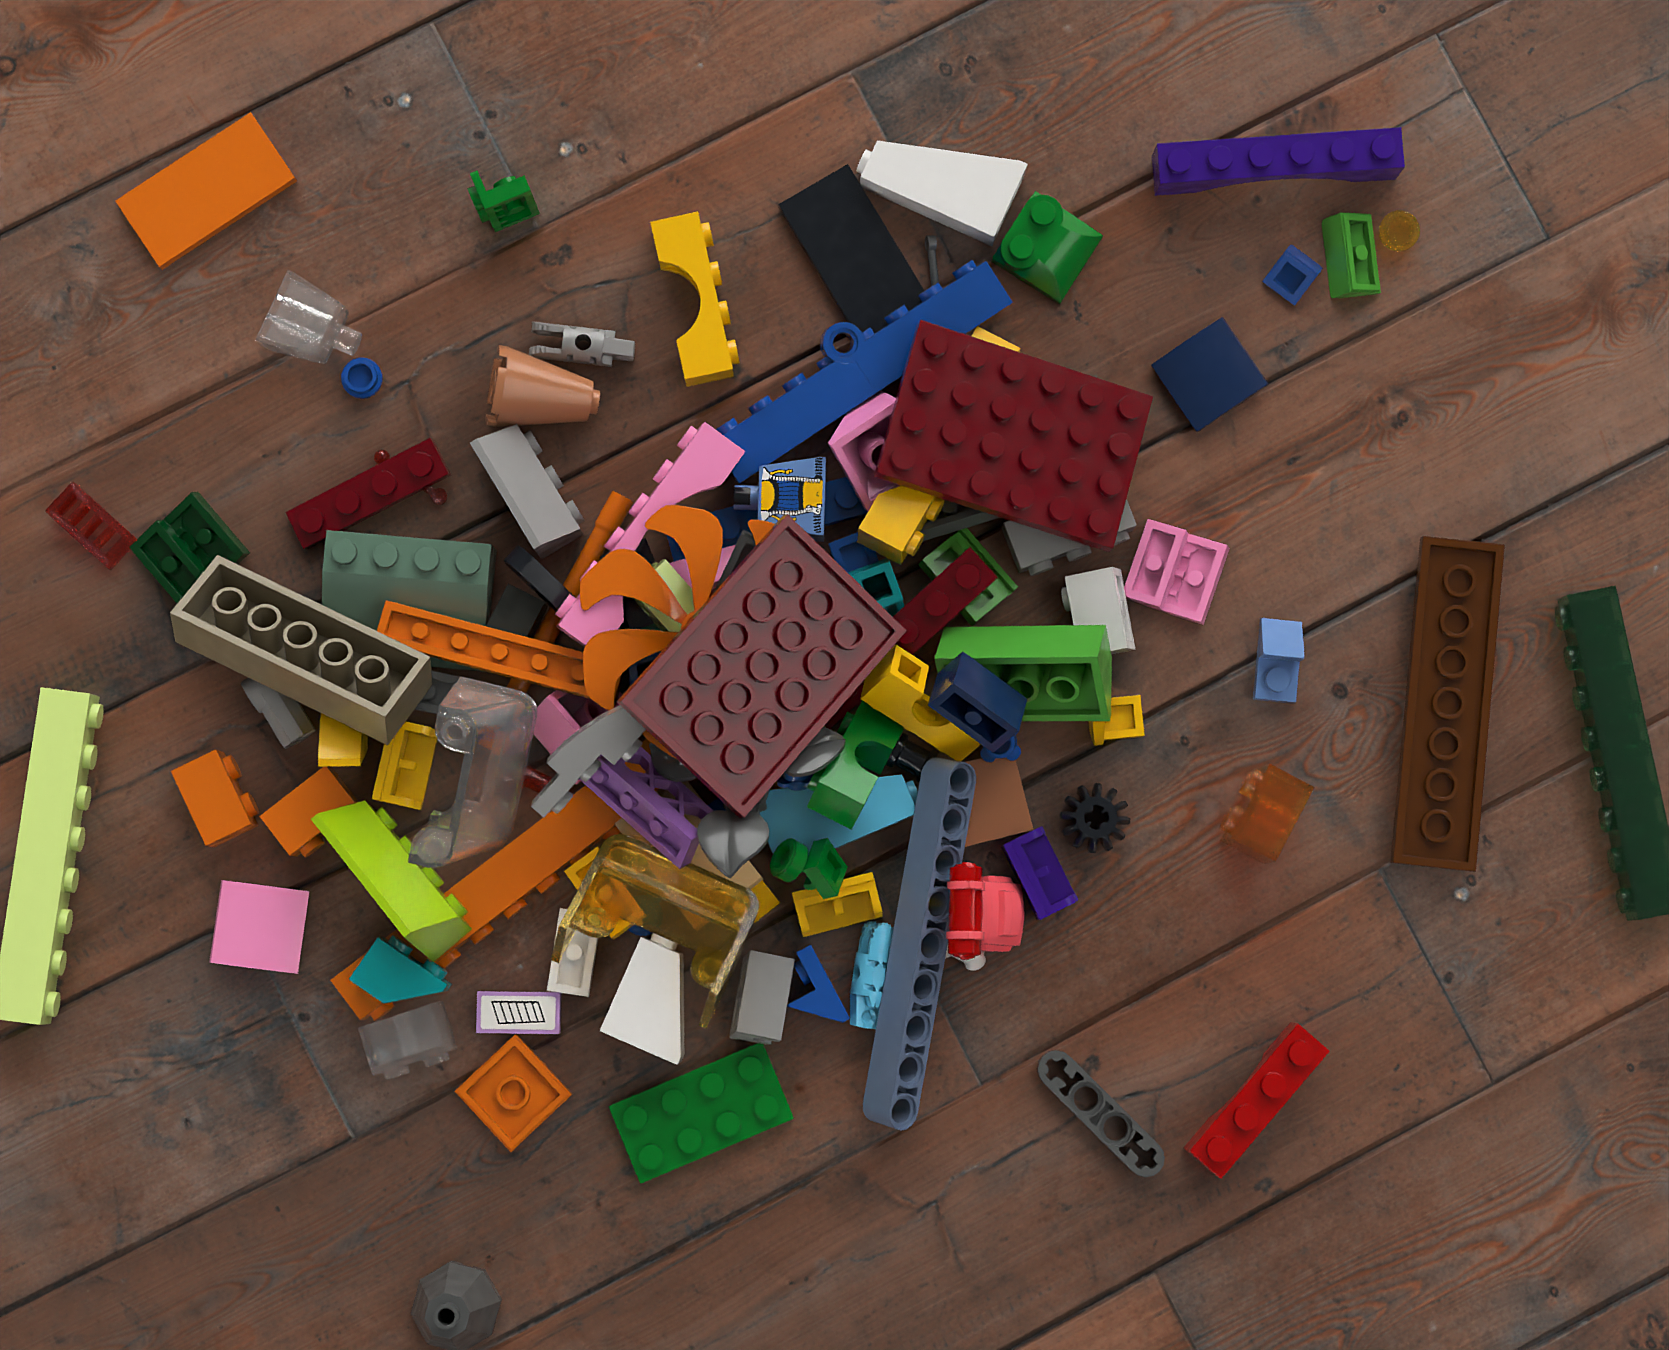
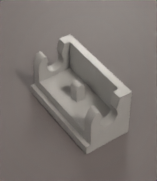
[729,950,795,1045]

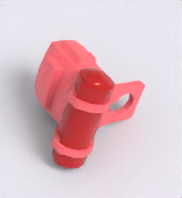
[946,862,1025,960]

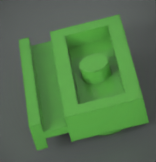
[919,528,1018,626]

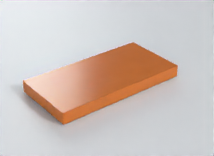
[115,112,297,270]

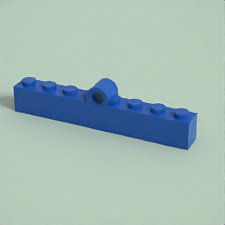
[716,260,1013,484]

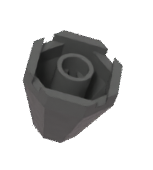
[411,1260,502,1350]

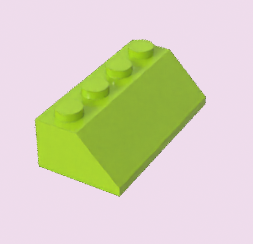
[311,800,472,962]

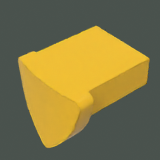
[1088,695,1145,746]

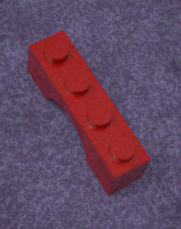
[1183,1022,1330,1179]

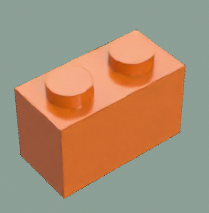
[171,749,259,847]
[259,766,359,858]

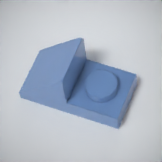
[1253,618,1304,704]

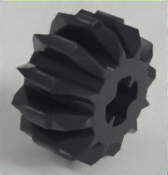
[1059,783,1131,854]

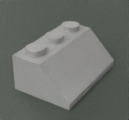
[470,424,585,559]

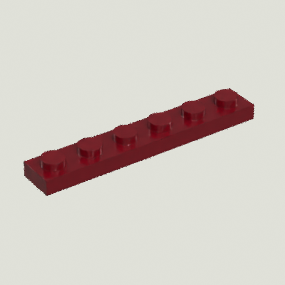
[825,547,998,730]

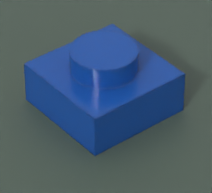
[828,532,879,573]

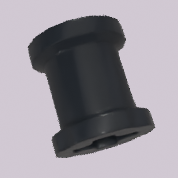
[886,733,939,782]

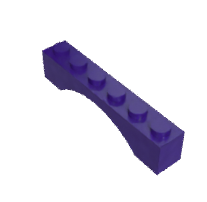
[1152,127,1405,196]

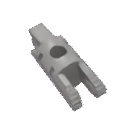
[529,321,635,367]

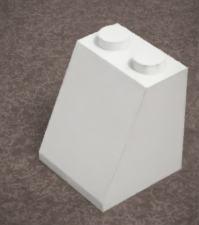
[600,933,685,1065]

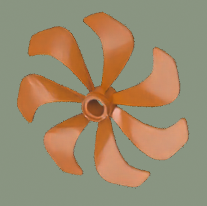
[580,505,775,760]

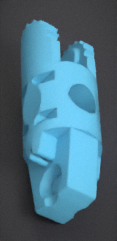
[850,921,893,1029]

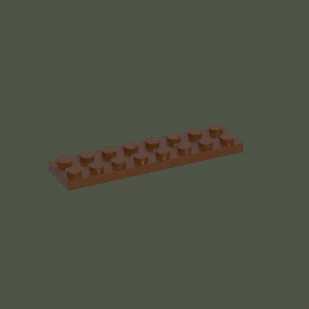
[1390,536,1505,872]

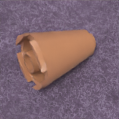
[486,345,600,427]

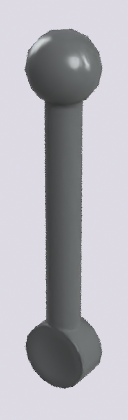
[925,235,939,286]

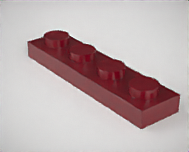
[285,438,451,550]

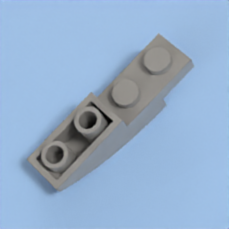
[531,705,646,817]

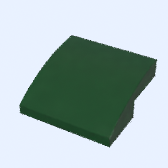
[129,492,250,603]

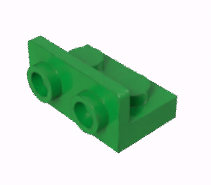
[467,171,540,233]

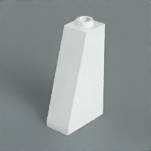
[856,140,1028,246]

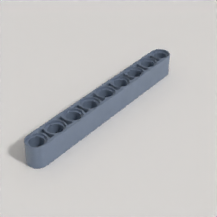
[863,757,976,1131]

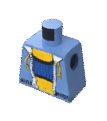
[734,457,826,542]

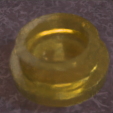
[1379,210,1420,252]

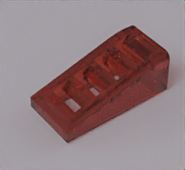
[45,482,137,570]

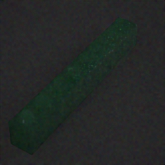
[1555,585,1669,921]

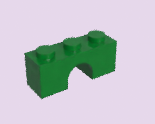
[807,701,904,830]

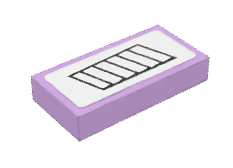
[476,991,561,1034]

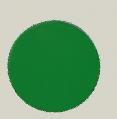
[770,838,808,882]

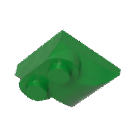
[991,191,1103,304]

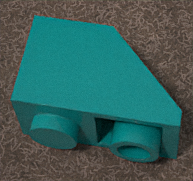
[349,935,452,1003]

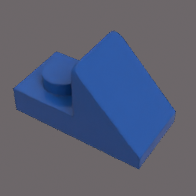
[787,945,850,1023]

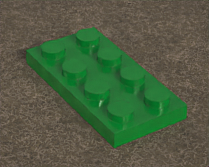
[608,1043,794,1184]

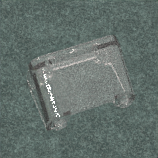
[408,676,537,868]

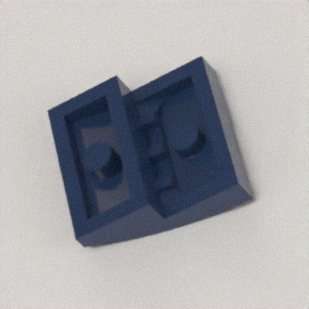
[1151,317,1269,432]

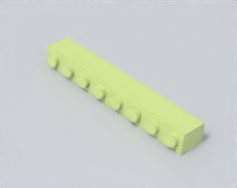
[0,687,104,1025]

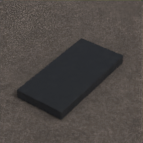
[778,164,925,334]

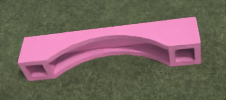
[555,422,745,647]

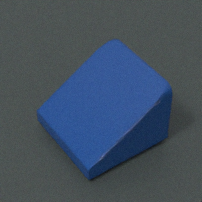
[1262,245,1323,306]

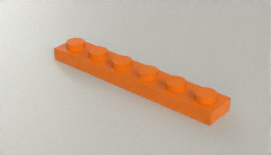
[377,600,625,705]

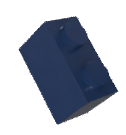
[928,652,1027,753]

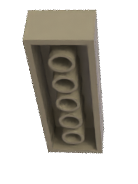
[170,555,432,745]

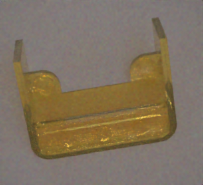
[551,834,759,1029]

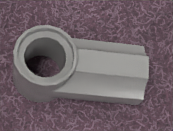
[241,678,316,749]

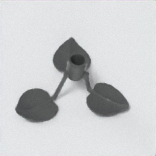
[649,727,846,878]

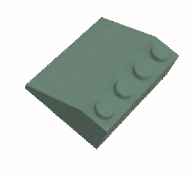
[322,530,497,672]

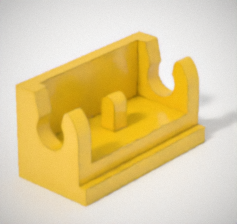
[372,721,440,811]
[792,872,883,937]

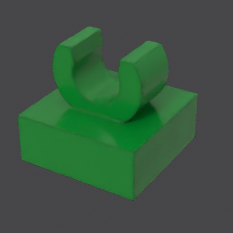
[801,838,848,899]

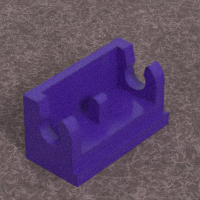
[1001,826,1078,920]

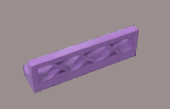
[579,747,713,869]

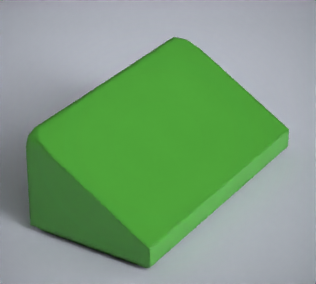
[1322,212,1381,298]

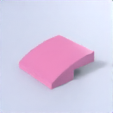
[1124,519,1230,625]
[209,880,310,974]

